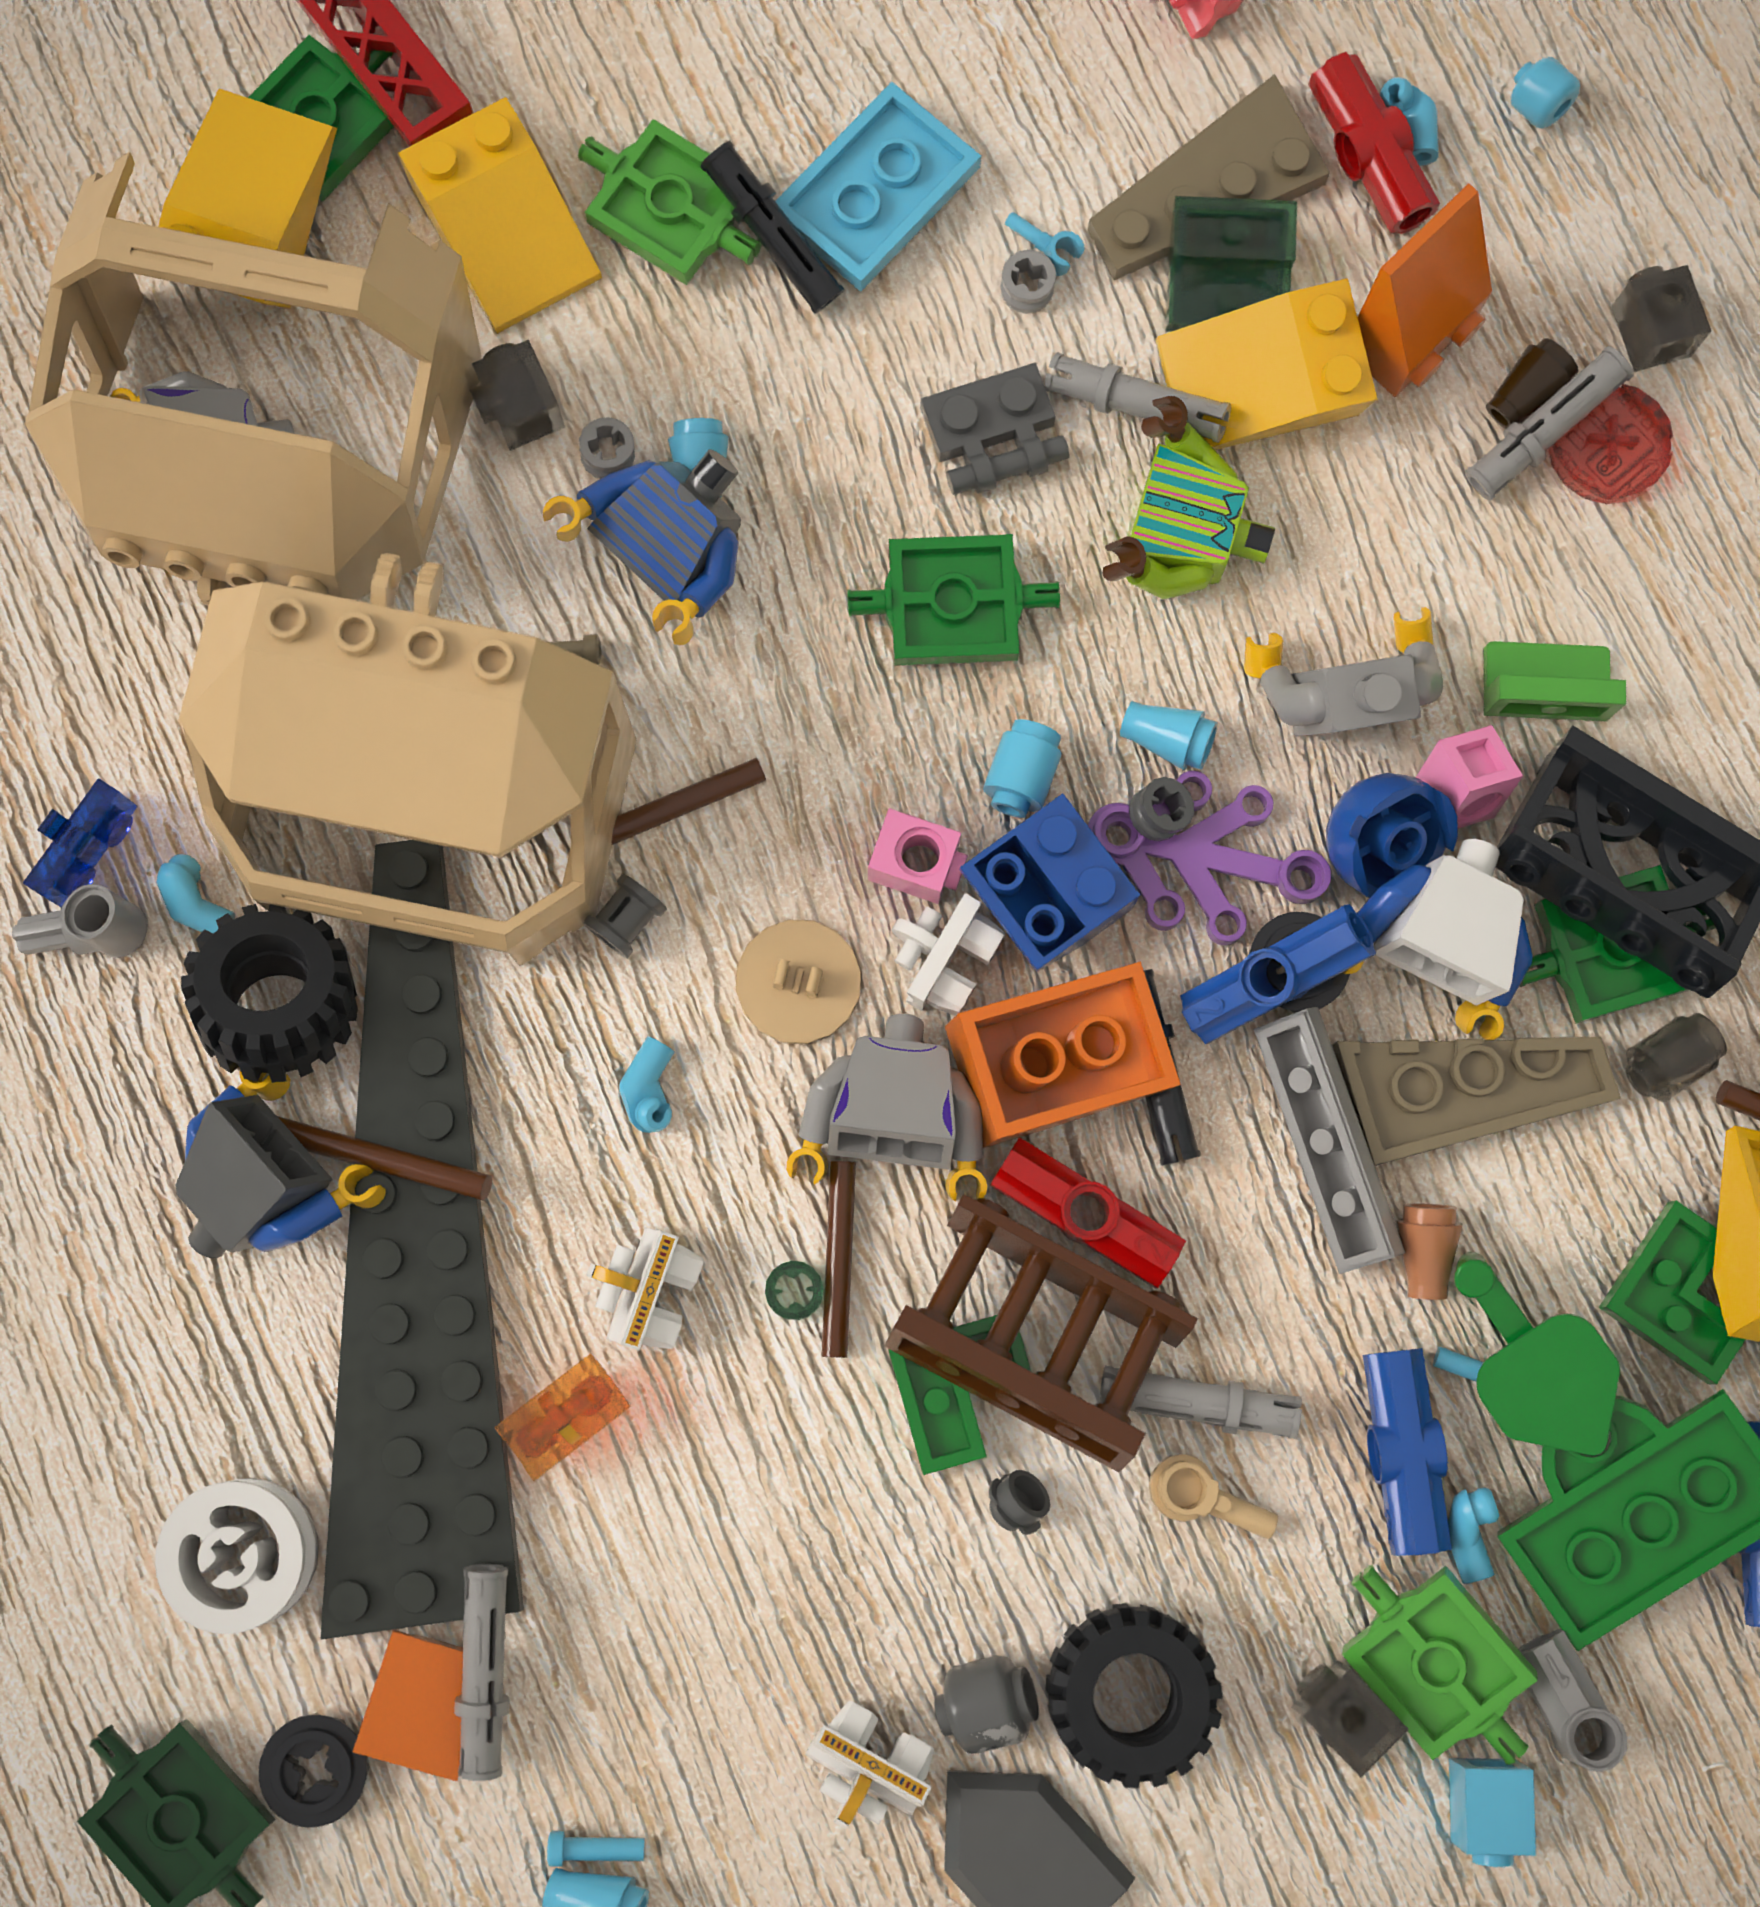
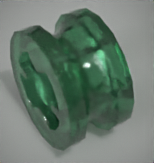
[765,1261,824,1321]

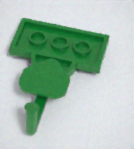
[1454,1252,1760,1652]

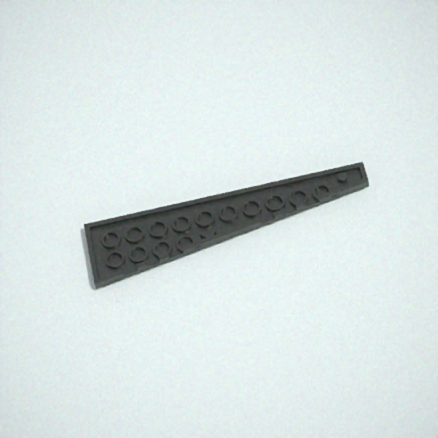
[320,840,524,1640]

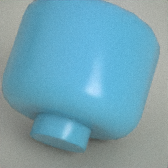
[1511,57,1581,129]

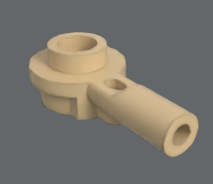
[1149,1454,1278,1539]

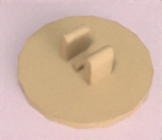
[736,919,861,1044]

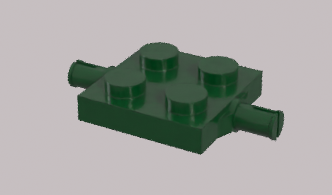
[77,1719,276,1907]

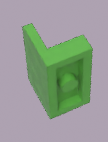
[1484,641,1626,721]

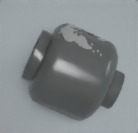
[934,1656,1039,1754]

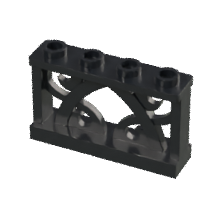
[1495,726,1760,998]

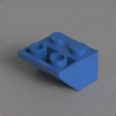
[959,793,1140,972]

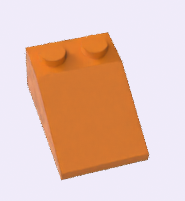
[1357,183,1492,397]
[945,961,1181,1148]

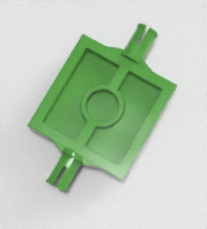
[578,119,762,285]
[1342,1565,1538,1765]

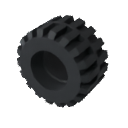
[181,904,358,1083]
[1045,1603,1223,1789]

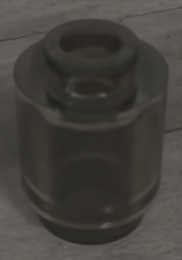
[1625,1013,1727,1102]

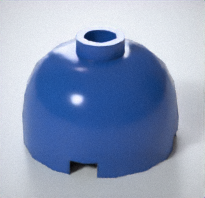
[1326,773,1458,898]

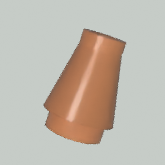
[1396,1204,1463,1300]

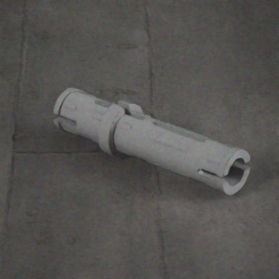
[1464,346,1634,501]
[1045,352,1231,443]
[1099,1366,1302,1439]
[454,1564,510,1781]

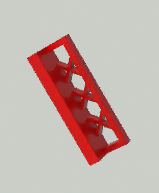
[296,0,473,146]

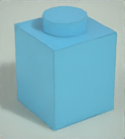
[1449,1758,1536,1867]

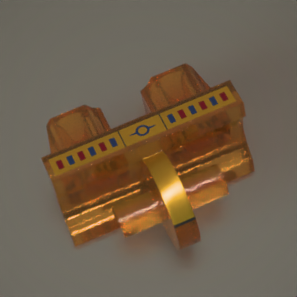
[494,1353,632,1481]

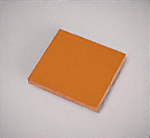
[353,1629,463,1781]

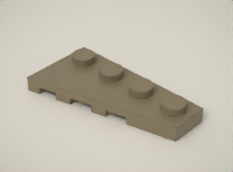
[1087,74,1330,281]
[1332,1037,1621,1166]

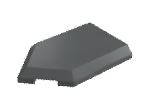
[944,1770,1135,1907]

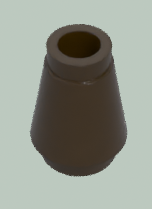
[1486,338,1579,429]

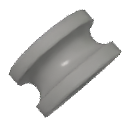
[1000,249,1056,314]
[579,417,635,479]

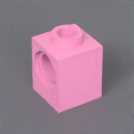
[1416,725,1523,829]
[868,808,968,904]

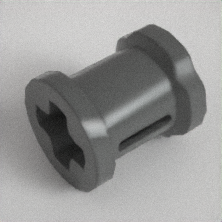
[583,874,667,959]

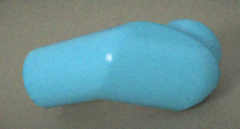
[1380,77,1439,166]
[156,854,236,933]
[619,1036,675,1133]
[1448,1487,1500,1584]

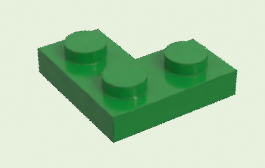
[1598,1200,1746,1384]
[888,1315,1031,1475]

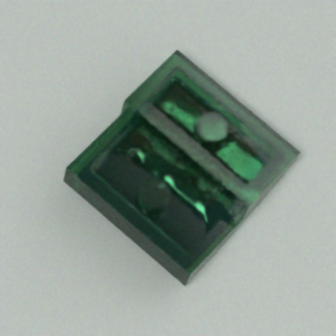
[1166,196,1297,332]

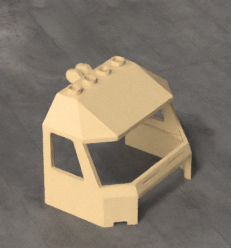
[24,152,483,605]
[178,553,637,966]

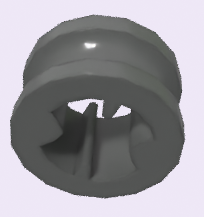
[1129,777,1194,841]

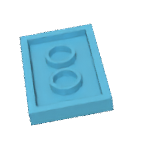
[775,82,981,292]

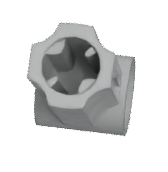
[1518,1629,1627,1772]

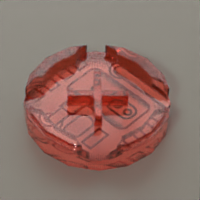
[1548,384,1673,504]

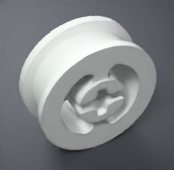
[155,1478,318,1634]

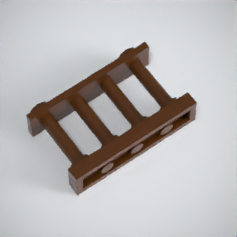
[884,1194,1198,1472]

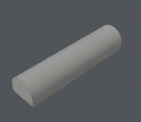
[1253,1007,1405,1274]

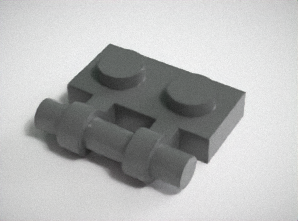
[920,362,1070,495]

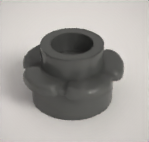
[988,1470,1050,1535]

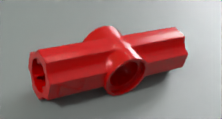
[1308,51,1441,235]
[989,1137,1186,1289]

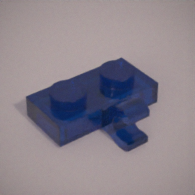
[23,778,138,908]

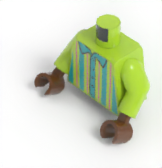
[1103,396,1275,600]

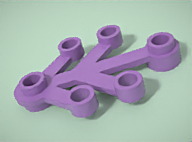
[1088,770,1331,946]

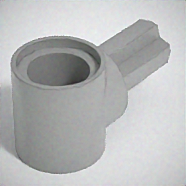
[12,884,147,958]

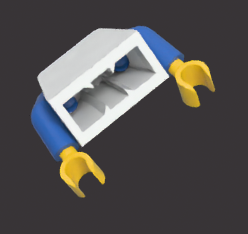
[1343,839,1533,1040]

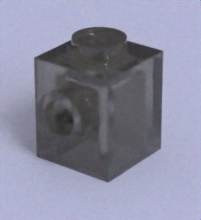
[1611,265,1712,372]
[470,339,565,451]
[1291,1660,1409,1778]

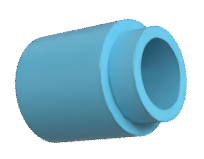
[983,719,1062,818]

